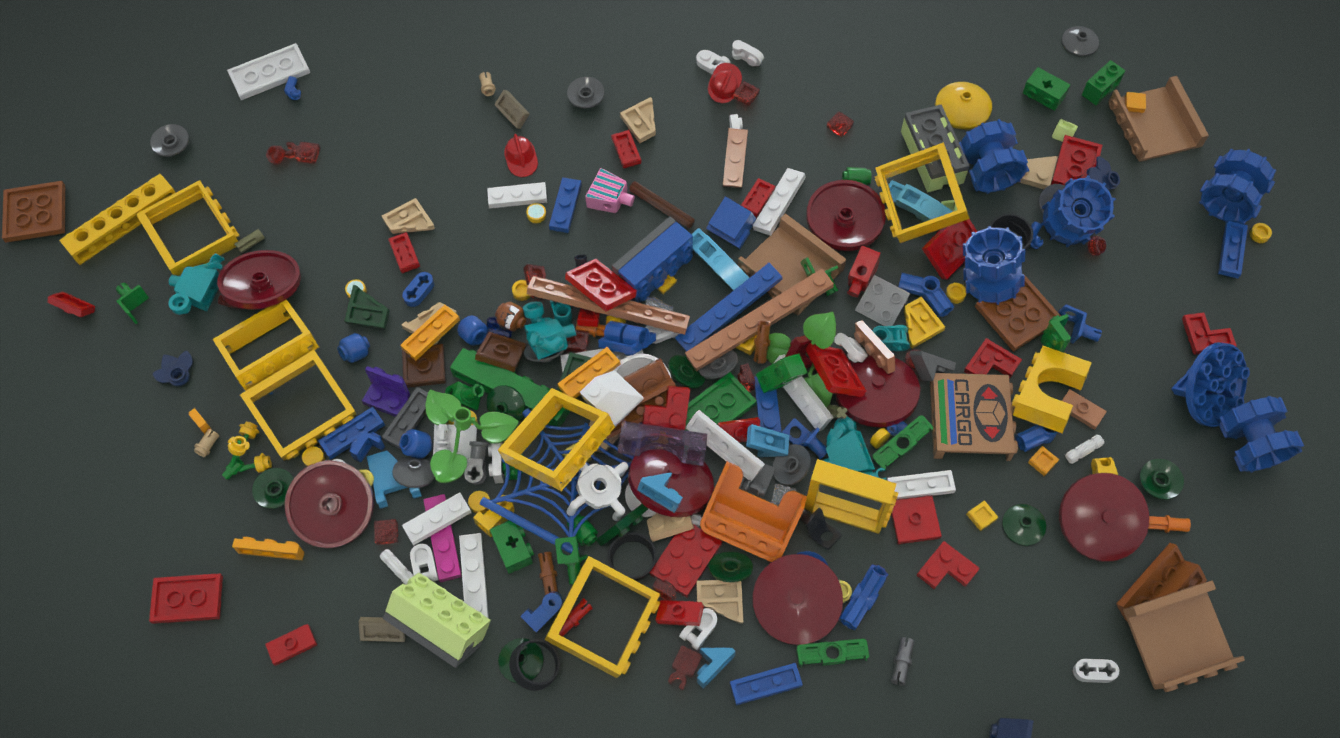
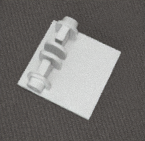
[433,424,477,465]

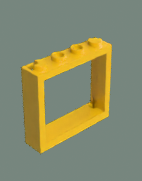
[875,142,970,243]
[136,180,239,276]
[213,299,319,391]
[240,350,357,461]
[498,388,615,491]
[805,459,899,534]
[545,556,660,678]

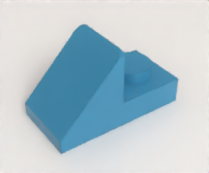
[746,424,790,457]
[637,473,683,513]
[697,648,736,689]

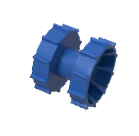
[959,119,1030,194]
[1199,149,1276,224]
[1041,175,1116,247]
[963,226,1025,305]
[1219,396,1304,473]

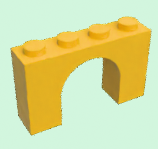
[1012,346,1092,434]

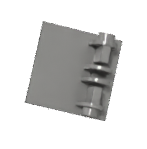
[855,275,910,326]

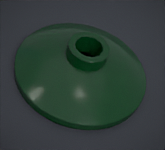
[668,355,705,388]
[486,385,525,422]
[1140,459,1184,500]
[252,468,294,509]
[1002,504,1047,546]
[709,552,753,582]
[498,638,544,683]

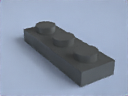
[382,387,428,450]

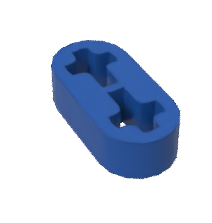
[402,272,434,307]

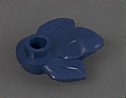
[1086,156,1120,191]
[153,351,193,386]

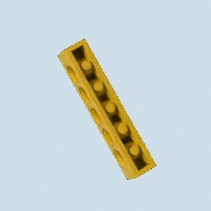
[59,174,176,265]

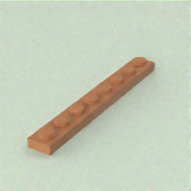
[685,269,834,372]
[527,276,690,335]

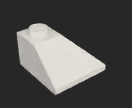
[580,370,644,427]

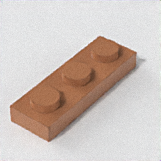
[723,128,748,188]
[854,320,895,374]

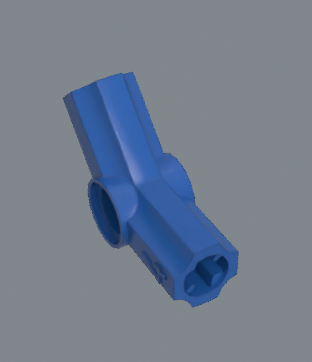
[898,273,954,317]
[1015,425,1058,452]
[839,564,889,630]

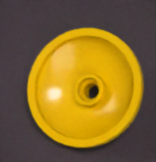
[935,82,992,130]

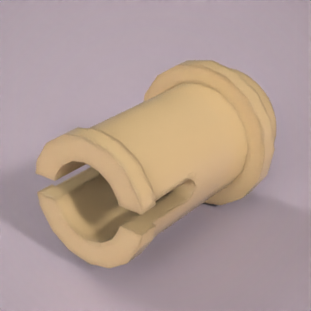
[479,72,496,96]
[194,429,220,457]

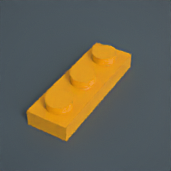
[400,305,460,361]
[557,347,621,399]
[232,537,304,560]

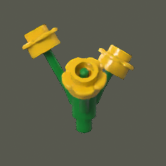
[222,421,272,480]

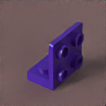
[362,366,411,417]

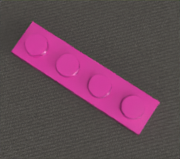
[423,494,462,582]

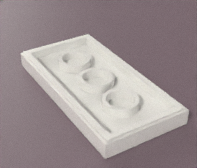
[227,43,310,100]

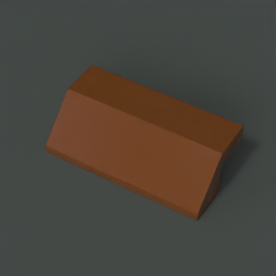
[606,358,676,439]
[1116,543,1207,622]

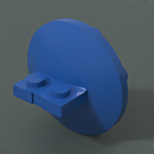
[1172,342,1250,427]

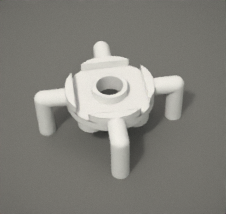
[567,462,628,521]

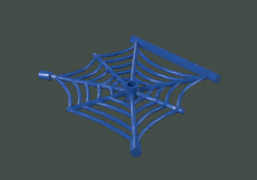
[480,409,634,554]

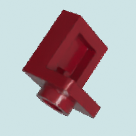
[785,335,813,368]

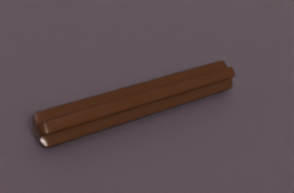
[629,181,695,228]

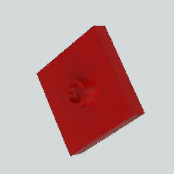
[891,495,942,544]

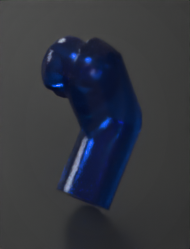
[486,317,512,338]

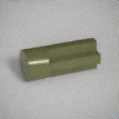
[235,229,265,253]
[827,405,848,419]

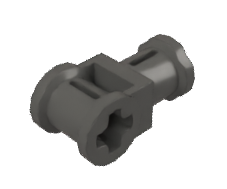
[464,441,489,485]

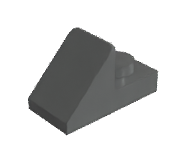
[910,351,956,381]

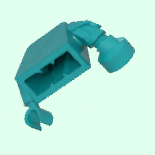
[168,254,225,315]
[523,301,576,360]
[822,417,886,480]

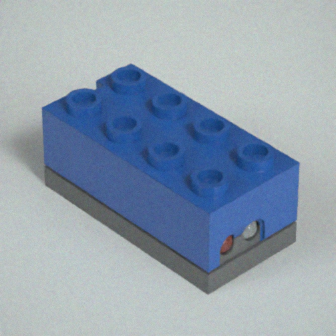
[612,217,693,303]

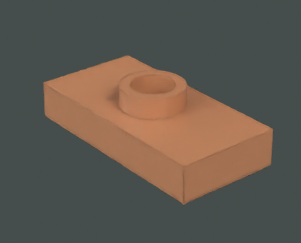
[1062,389,1107,430]

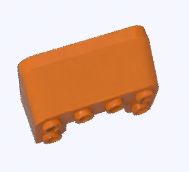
[700,461,807,562]

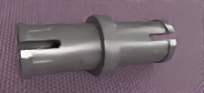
[891,637,915,686]

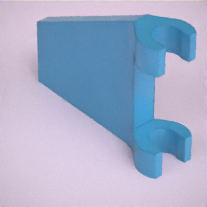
[367,450,422,509]

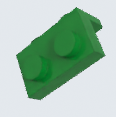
[1040,314,1071,352]

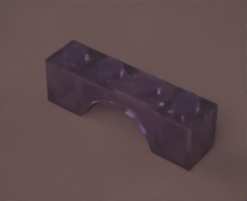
[617,421,707,466]

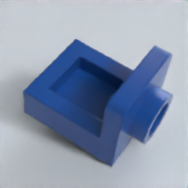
[349,430,385,463]

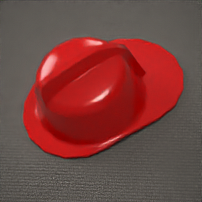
[708,63,742,103]
[504,134,538,177]

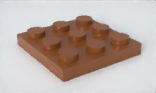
[2,181,65,243]
[975,276,1061,352]

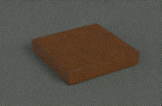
[475,332,527,372]
[402,344,446,388]

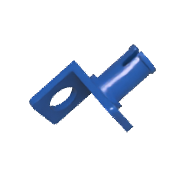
[1058,305,1102,344]
[782,418,827,459]

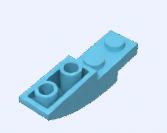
[889,180,953,222]
[692,228,749,291]

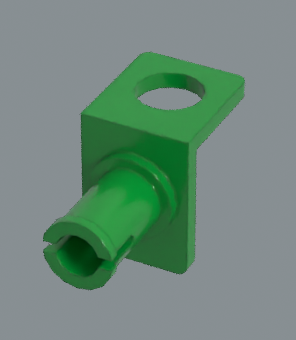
[800,257,839,296]
[116,283,149,324]
[445,381,484,410]
[555,536,588,584]

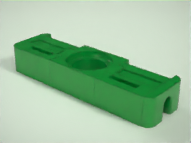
[873,415,933,471]
[796,639,869,668]

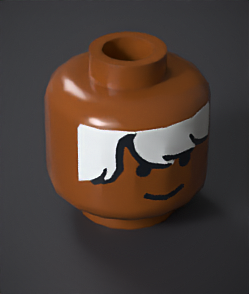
[495,301,527,332]

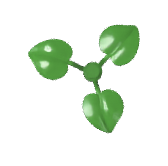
[767,312,836,408]
[425,390,518,483]

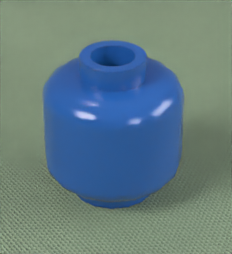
[457,315,488,346]
[337,333,370,363]
[399,429,432,459]

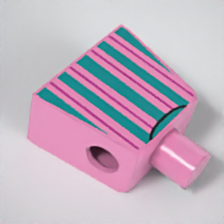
[585,168,635,213]

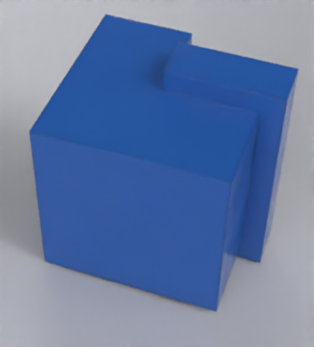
[706,197,756,249]

